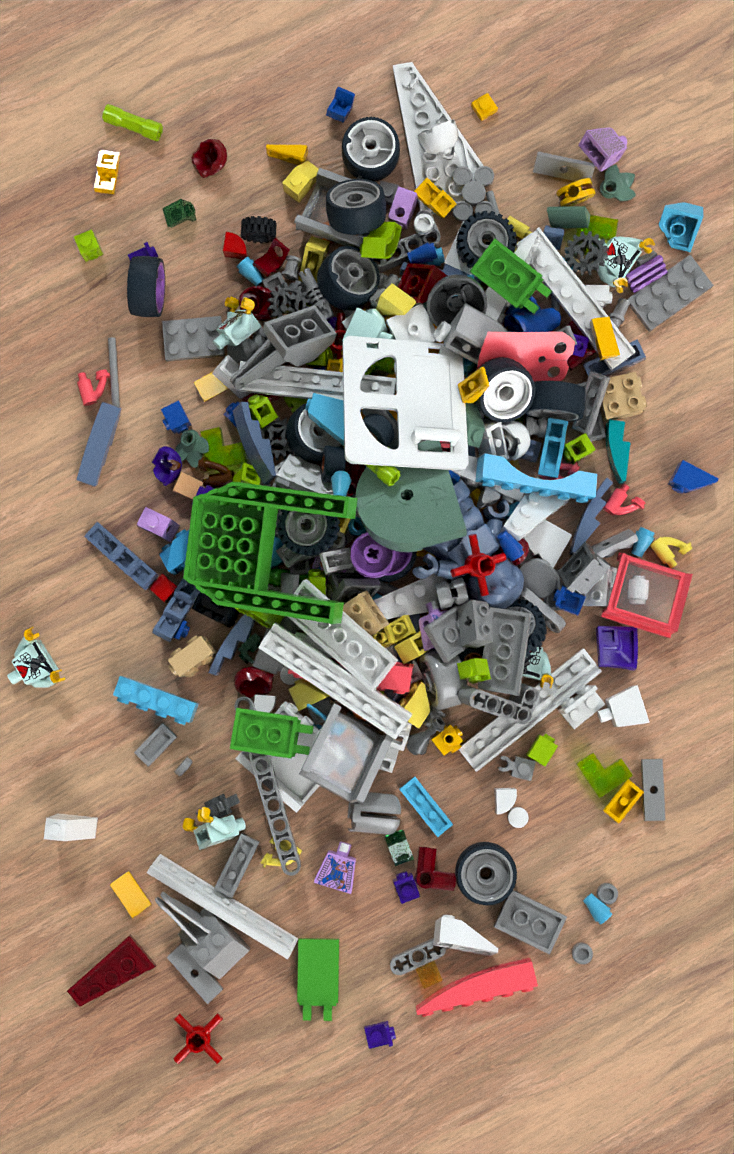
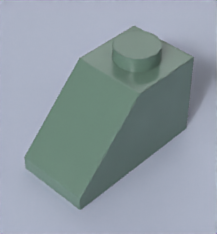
[465,403,485,448]

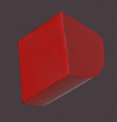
[223,232,248,260]
[149,573,178,603]

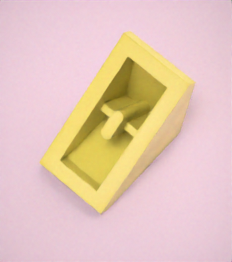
[376,283,416,315]

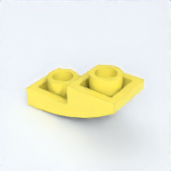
[372,615,416,648]

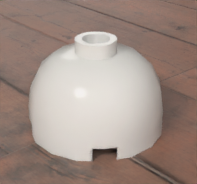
[418,119,458,156]
[502,420,530,461]

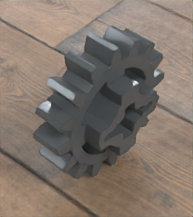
[564,231,608,275]
[267,282,310,318]
[260,416,293,460]
[196,794,240,818]

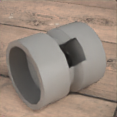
[435,577,469,610]

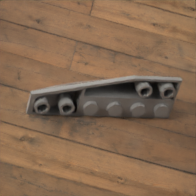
[443,303,553,377]

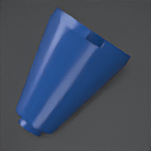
[504,308,561,332]

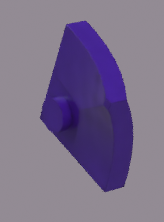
[596,626,638,670]

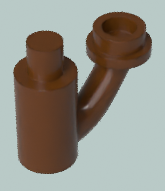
[198,457,235,488]

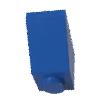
[668,460,719,494]

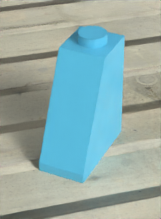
[305,393,361,446]

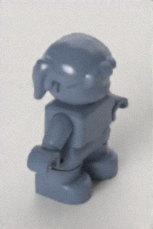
[413,480,524,609]

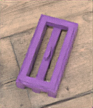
[626,255,668,293]

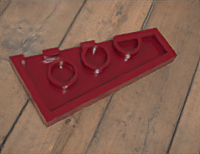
[67,934,157,1007]

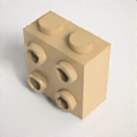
[600,372,647,423]
[343,591,389,636]
[168,635,217,678]

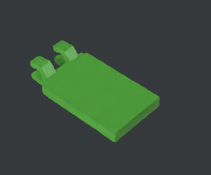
[470,239,552,314]
[230,708,314,759]
[297,938,339,1021]

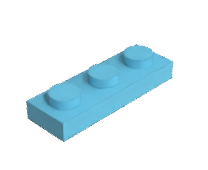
[399,776,453,837]

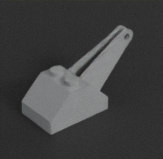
[230,305,337,390]
[155,892,251,979]

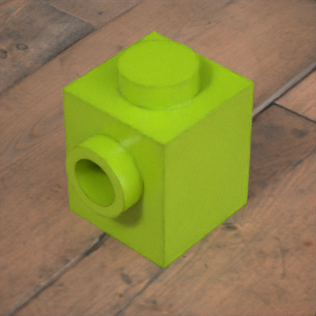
[74,229,104,262]

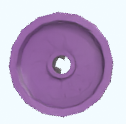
[350,533,396,579]

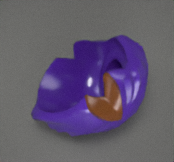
[152,446,182,486]

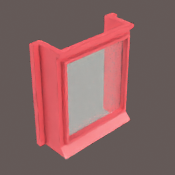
[601,552,693,638]

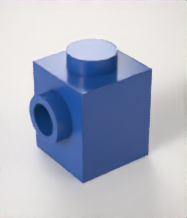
[161,400,192,434]

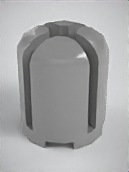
[348,792,401,835]

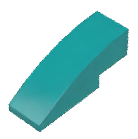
[605,419,631,484]

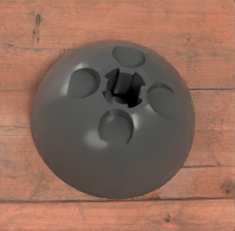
[427,274,487,327]

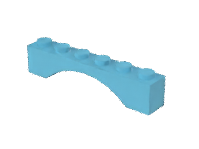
[475,454,597,503]

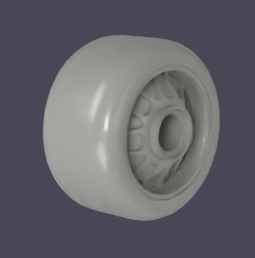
[419,649,468,710]

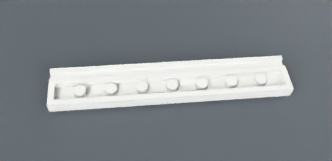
[515,228,636,371]
[237,361,396,400]
[258,622,412,740]
[458,648,602,772]
[147,854,298,959]

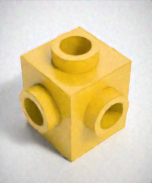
[431,724,463,756]

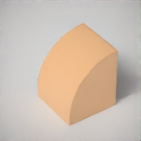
[171,472,203,500]

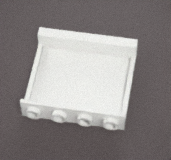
[236,701,346,813]

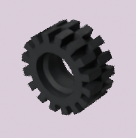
[241,216,277,243]

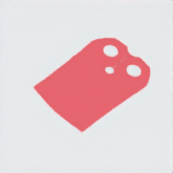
[477,331,575,382]

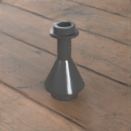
[406,717,445,755]

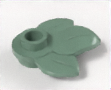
[600,164,636,201]
[175,429,209,468]

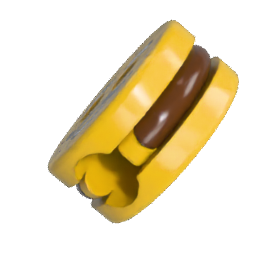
[556,178,596,207]

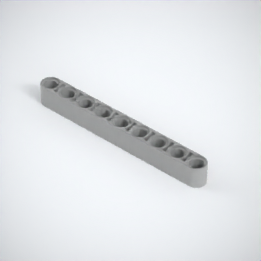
[234,697,301,876]

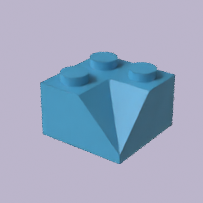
[159,529,189,576]

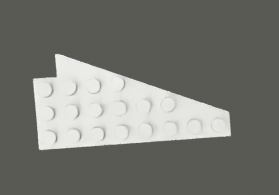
[393,62,493,214]

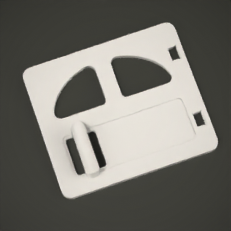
[342,336,469,471]

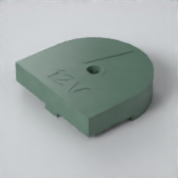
[356,440,467,552]

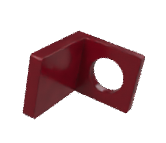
[253,238,290,277]

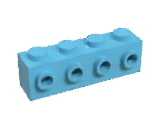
[113,676,199,725]

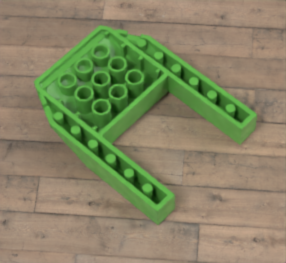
[183,482,358,624]

